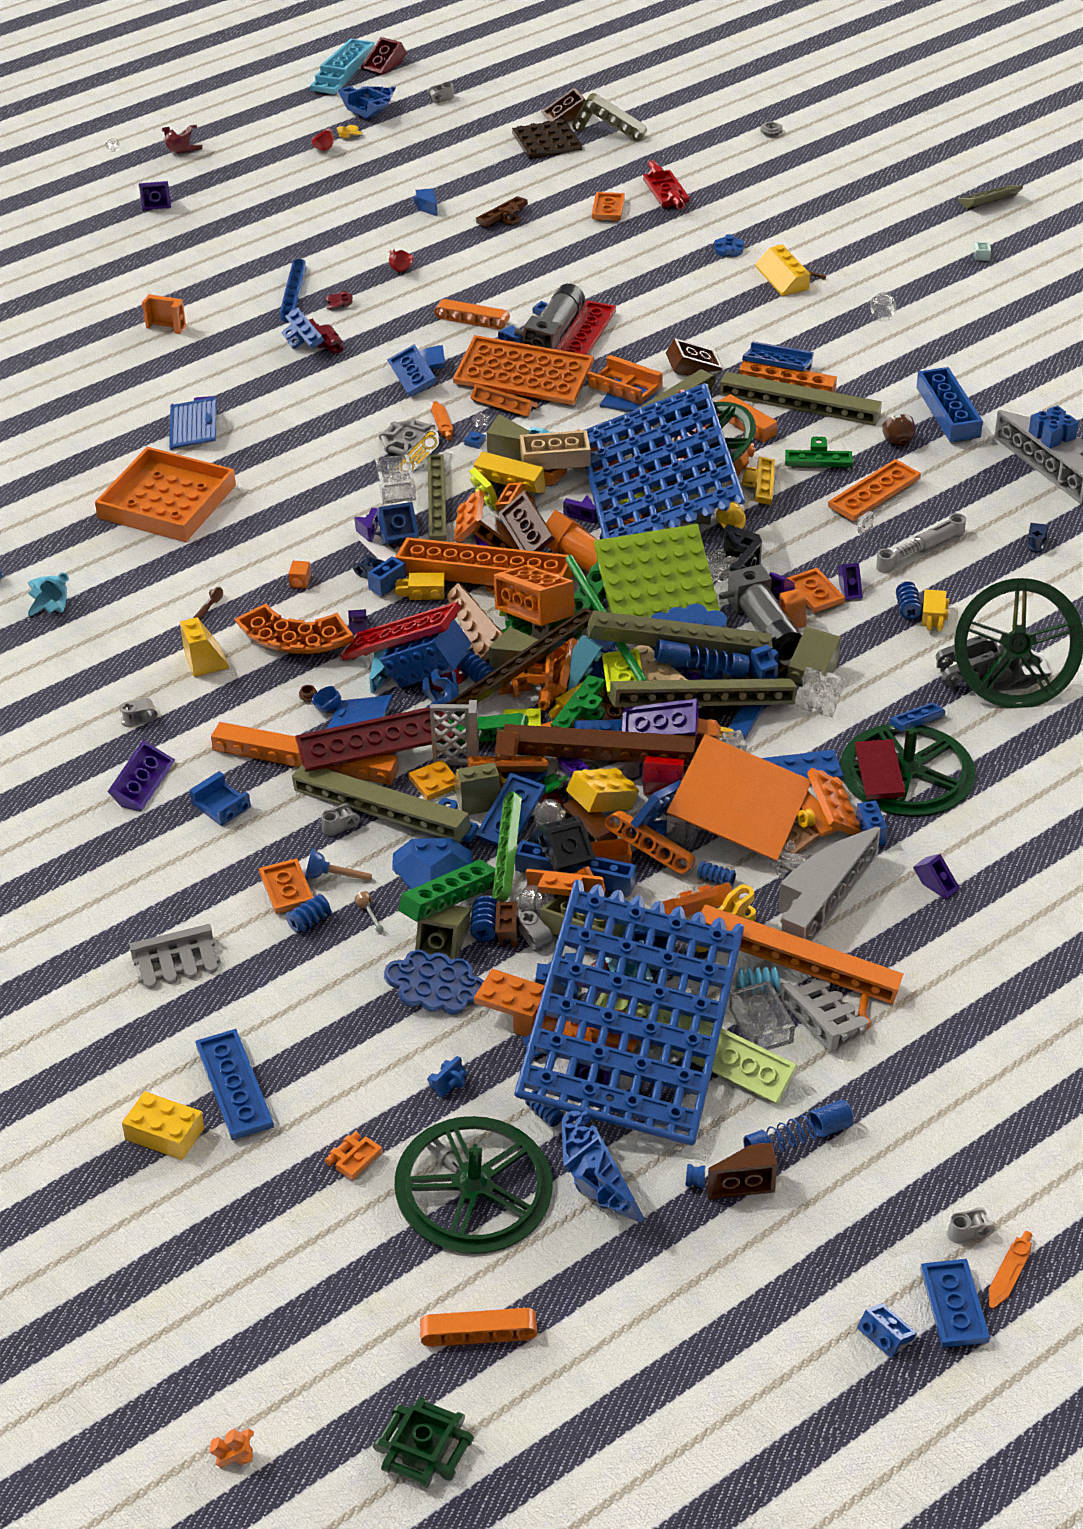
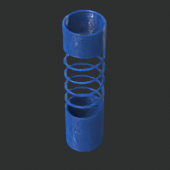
[654,639,749,679]
[743,1099,854,1154]

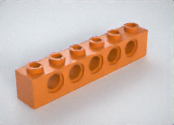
[739,360,837,392]

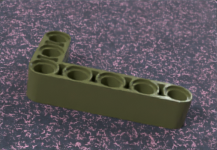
[572,93,647,141]

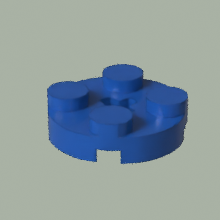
[714,234,744,257]

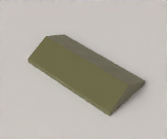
[958,185,1023,209]

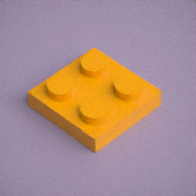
[409,760,455,801]

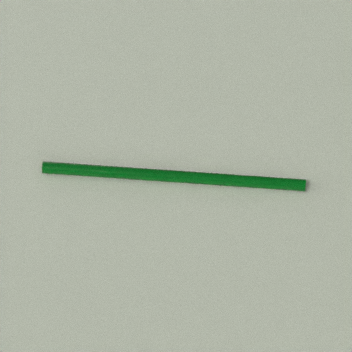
[565,555,648,681]

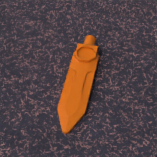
[431,401,453,441]
[989,1231,1033,1309]

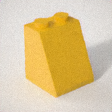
[180,617,229,677]

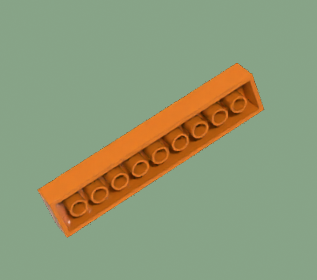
[395,537,574,586]

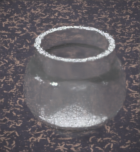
[870,292,896,321]
[531,799,567,828]
[517,884,554,918]

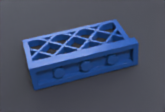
[742,341,814,371]

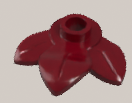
[325,291,353,309]

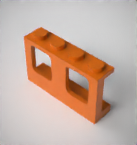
[588,355,663,405]

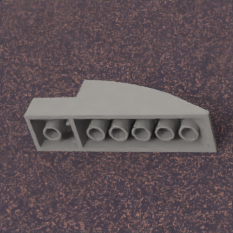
[994,410,1083,505]
[778,827,880,942]

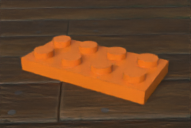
[807,768,862,836]

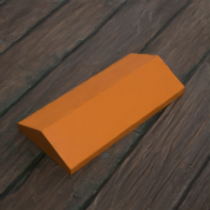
[467,756,548,773]

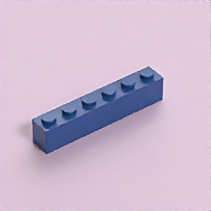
[515,840,636,896]

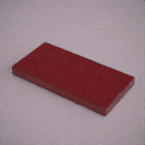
[855,739,905,800]

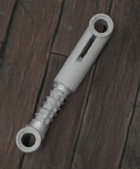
[876,513,966,573]

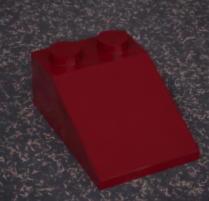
[360,37,407,75]

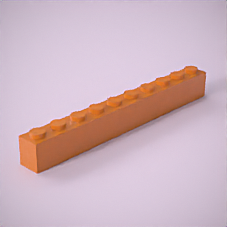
[211,722,399,785]
[702,905,904,1004]

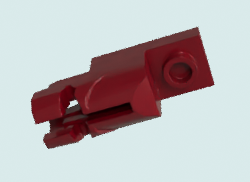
[309,319,344,354]

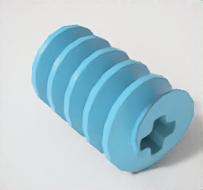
[737,967,780,994]

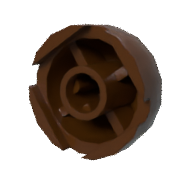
[882,414,916,446]

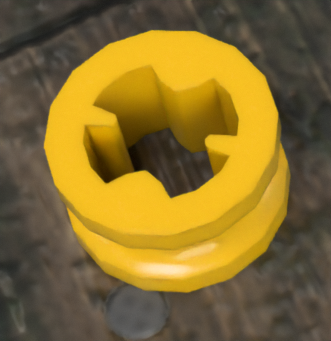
[797,808,815,828]

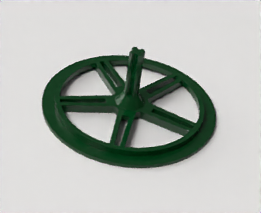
[643,401,756,482]
[954,578,1083,708]
[840,724,975,817]
[394,1116,553,1254]

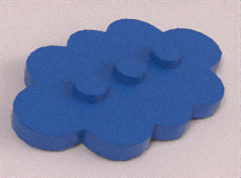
[649,604,727,649]
[384,950,484,1015]

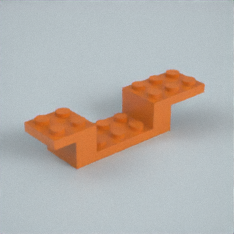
[474,968,642,1053]

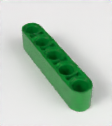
[440,713,529,745]

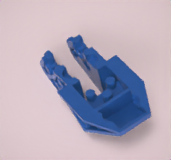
[562,1110,645,1222]

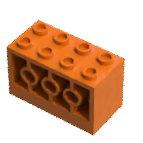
[494,565,575,626]

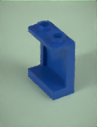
[189,771,251,826]

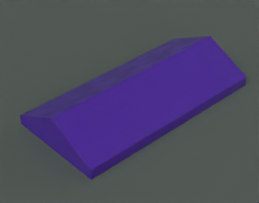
[108,740,175,812]

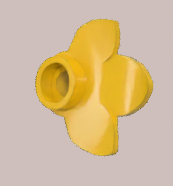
[337,125,363,138]

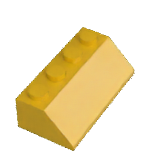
[755,244,810,296]
[473,451,546,493]

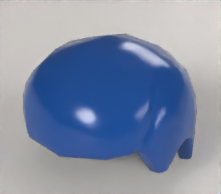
[312,686,342,713]

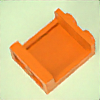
[142,294,186,334]

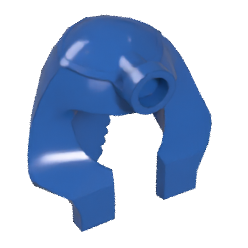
[422,669,459,707]

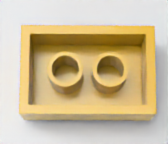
[566,768,640,812]
[122,1091,205,1160]

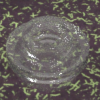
[105,138,119,152]
[473,413,489,428]

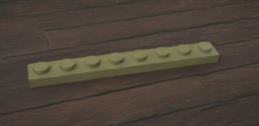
[427,454,447,541]

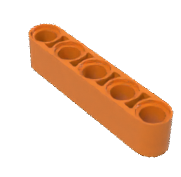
[434,299,510,329]
[605,811,696,874]
[420,1308,537,1347]

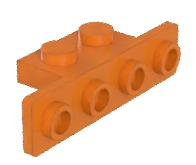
[527,652,554,689]
[525,869,605,896]
[662,882,732,916]

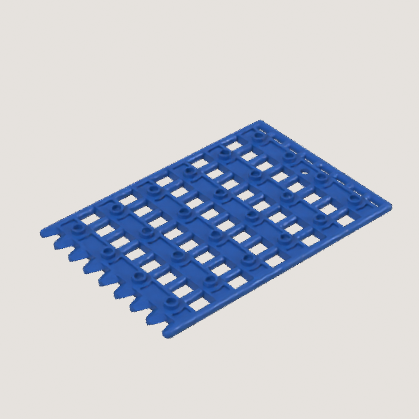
[584,383,745,539]
[514,880,744,1146]

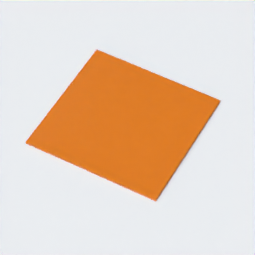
[667,734,811,861]

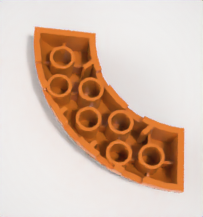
[234,603,354,654]

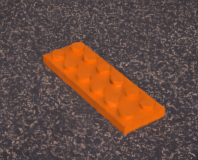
[828,459,921,522]

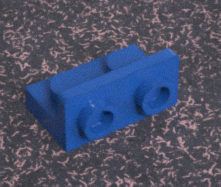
[857,1303,917,1357]

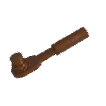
[193,587,223,620]

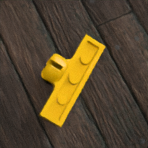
[742,456,775,505]

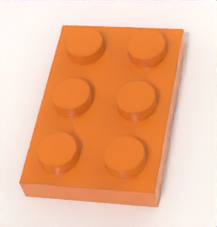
[592,192,625,221]
[454,489,485,543]
[787,568,845,613]
[259,858,313,914]

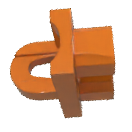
[497,671,531,698]
[209,1428,254,1468]

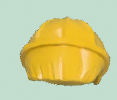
[716,502,746,529]

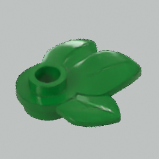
[542,773,568,793]

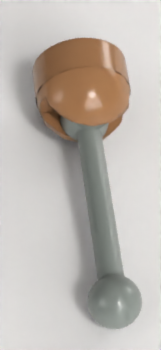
[355,891,384,933]

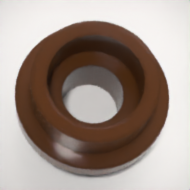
[299,685,317,701]

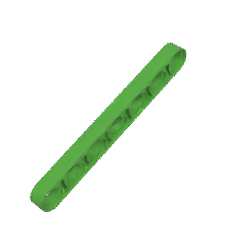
[492,791,522,902]

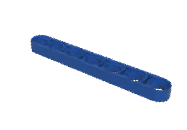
[280,259,306,322]

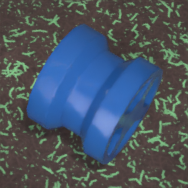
[685,1164,706,1188]

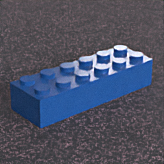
[916,367,983,442]

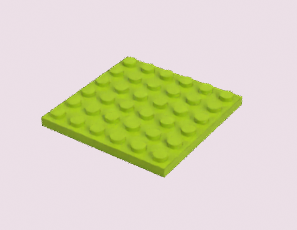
[593,524,720,618]

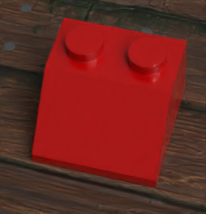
[643,756,685,795]

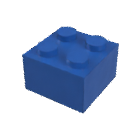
[376,502,419,545]

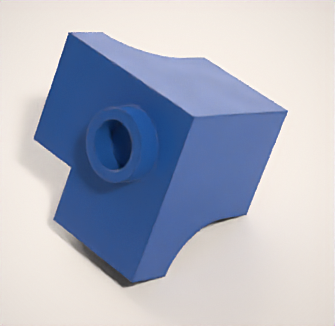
[750,645,778,679]

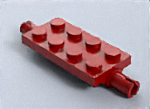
[643,160,689,209]

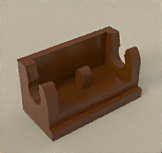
[495,901,519,947]

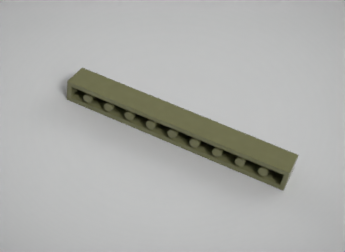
[720,372,882,426]
[588,610,773,659]
[609,679,798,707]
[292,764,471,843]

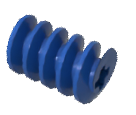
[895,581,923,620]
[459,651,495,683]
[286,894,332,933]
[470,896,498,942]

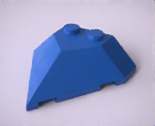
[338,86,396,119]
[392,838,472,889]

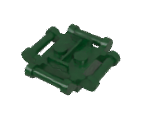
[373,1397,474,1489]

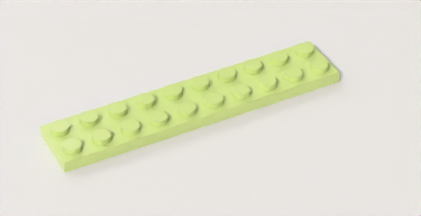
[596,993,798,1105]

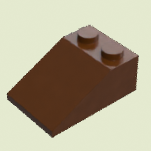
[541,88,588,122]
[666,338,723,375]
[707,1143,777,1200]

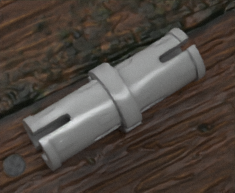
[427,1139,460,1174]

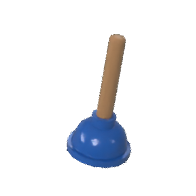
[305,848,372,881]

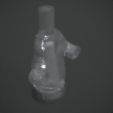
[758,840,811,878]

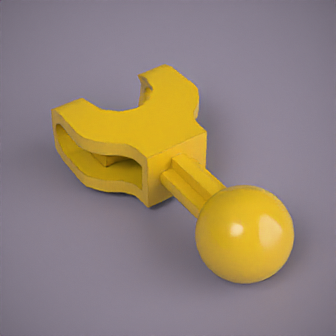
[696,884,756,952]

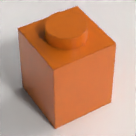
[288,560,311,588]

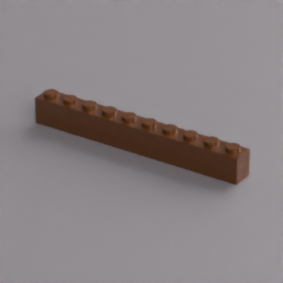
[504,724,696,766]

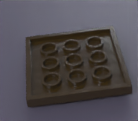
[512,119,582,159]

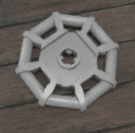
[379,418,441,456]

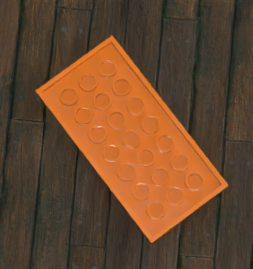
[453,335,594,405]

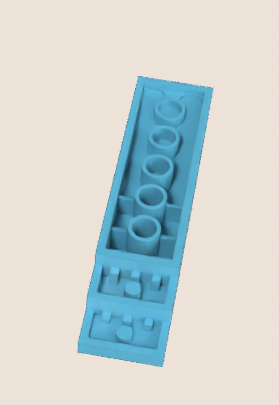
[310,38,375,94]

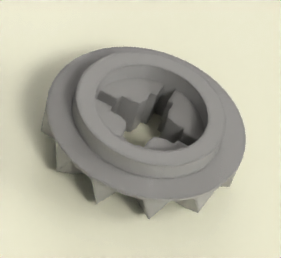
[760,122,783,136]

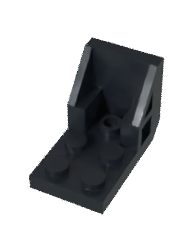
[723,524,762,572]
[527,816,595,870]

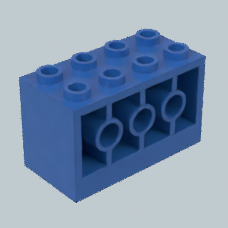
[380,619,472,688]

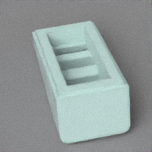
[974,242,991,261]

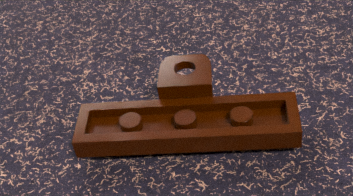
[476,196,528,227]

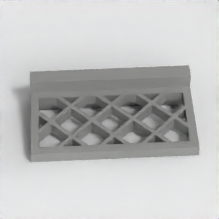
[430,700,479,765]

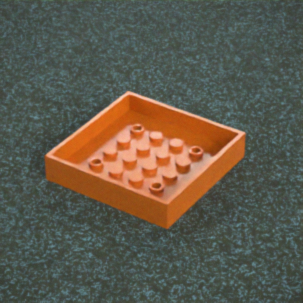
[95,447,236,542]

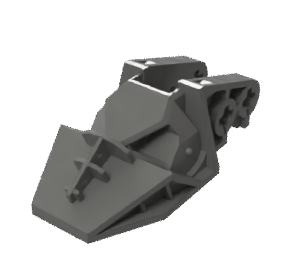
[936,636,1051,691]

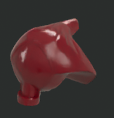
[162,124,202,153]

